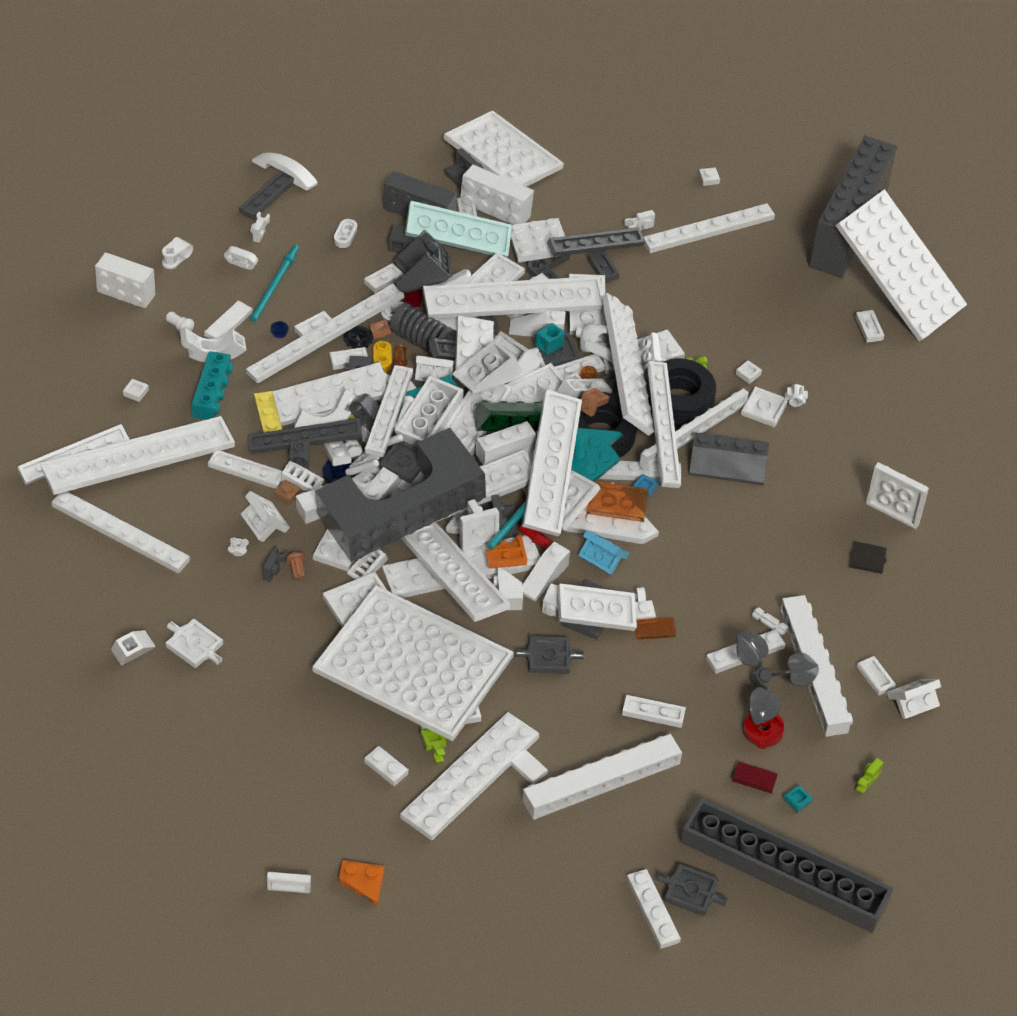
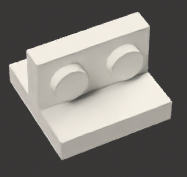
[415,356,455,382]
[241,491,290,542]
[460,499,499,551]
[887,679,941,719]

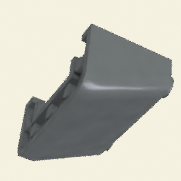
[394,230,452,293]

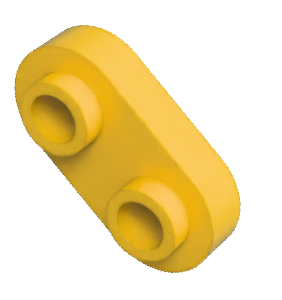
[373,341,392,372]

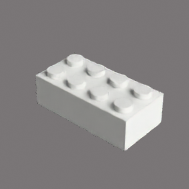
[460,165,534,225]

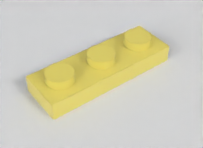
[254,391,282,432]

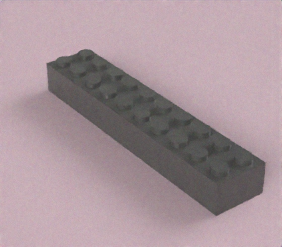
[681,798,893,933]

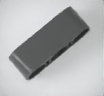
[350,394,396,437]

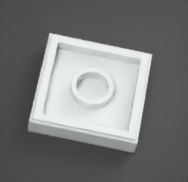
[741,386,789,428]

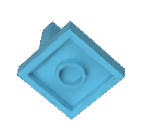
[578,530,630,574]

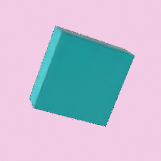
[783,785,813,813]

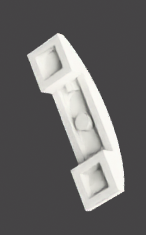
[252,153,318,191]

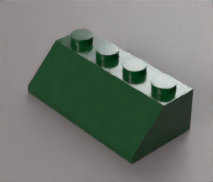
[474,401,542,432]

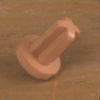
[286,552,305,579]

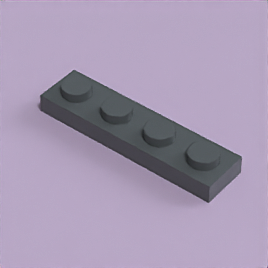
[239,171,294,220]

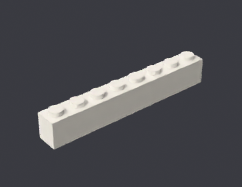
[780,595,853,737]
[522,734,682,820]

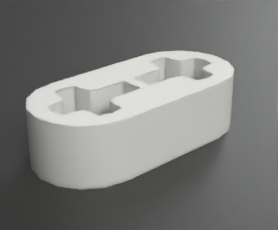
[224,246,258,270]

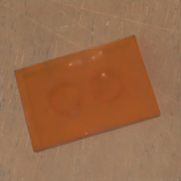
[587,481,649,522]

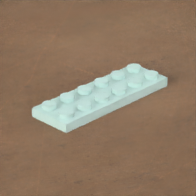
[405,201,512,258]

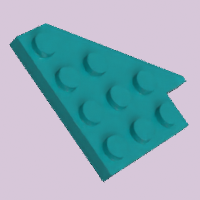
[536,428,623,482]

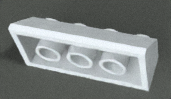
[394,376,463,447]

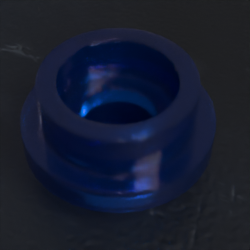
[271,321,289,338]

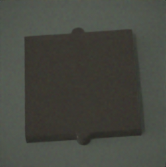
[849,541,887,574]

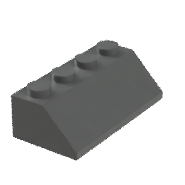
[689,432,769,485]

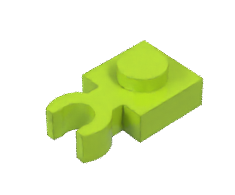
[856,758,884,794]

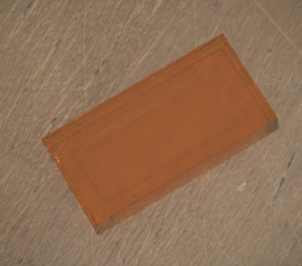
[635,617,676,640]

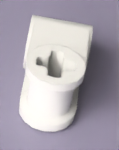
[162,237,193,269]

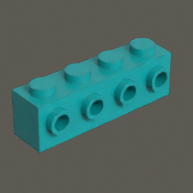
[191,351,234,420]

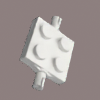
[166,619,223,669]

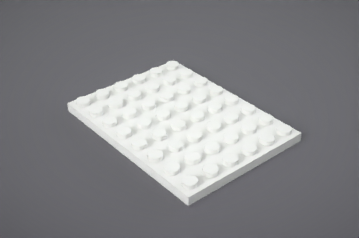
[313,585,514,741]

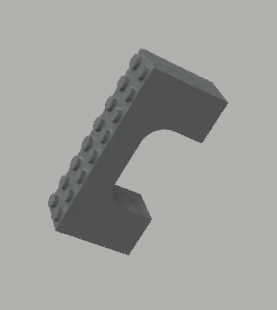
[809,135,897,278]
[315,428,486,562]

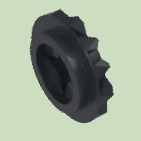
[344,326,373,349]

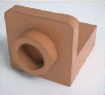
[581,388,610,417]

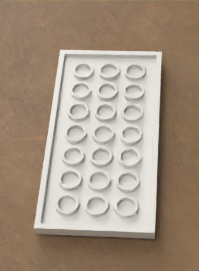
[835,189,967,342]

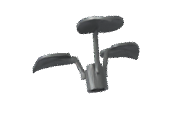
[736,632,819,725]

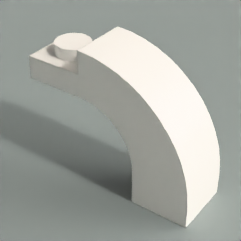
[180,327,246,362]
[294,386,354,428]

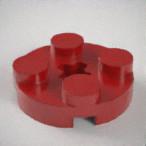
[743,713,784,749]

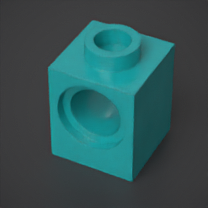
[535,323,565,355]

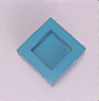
[632,474,659,499]

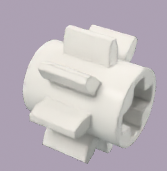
[785,384,808,407]

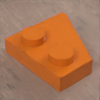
[486,535,527,569]
[339,860,385,906]

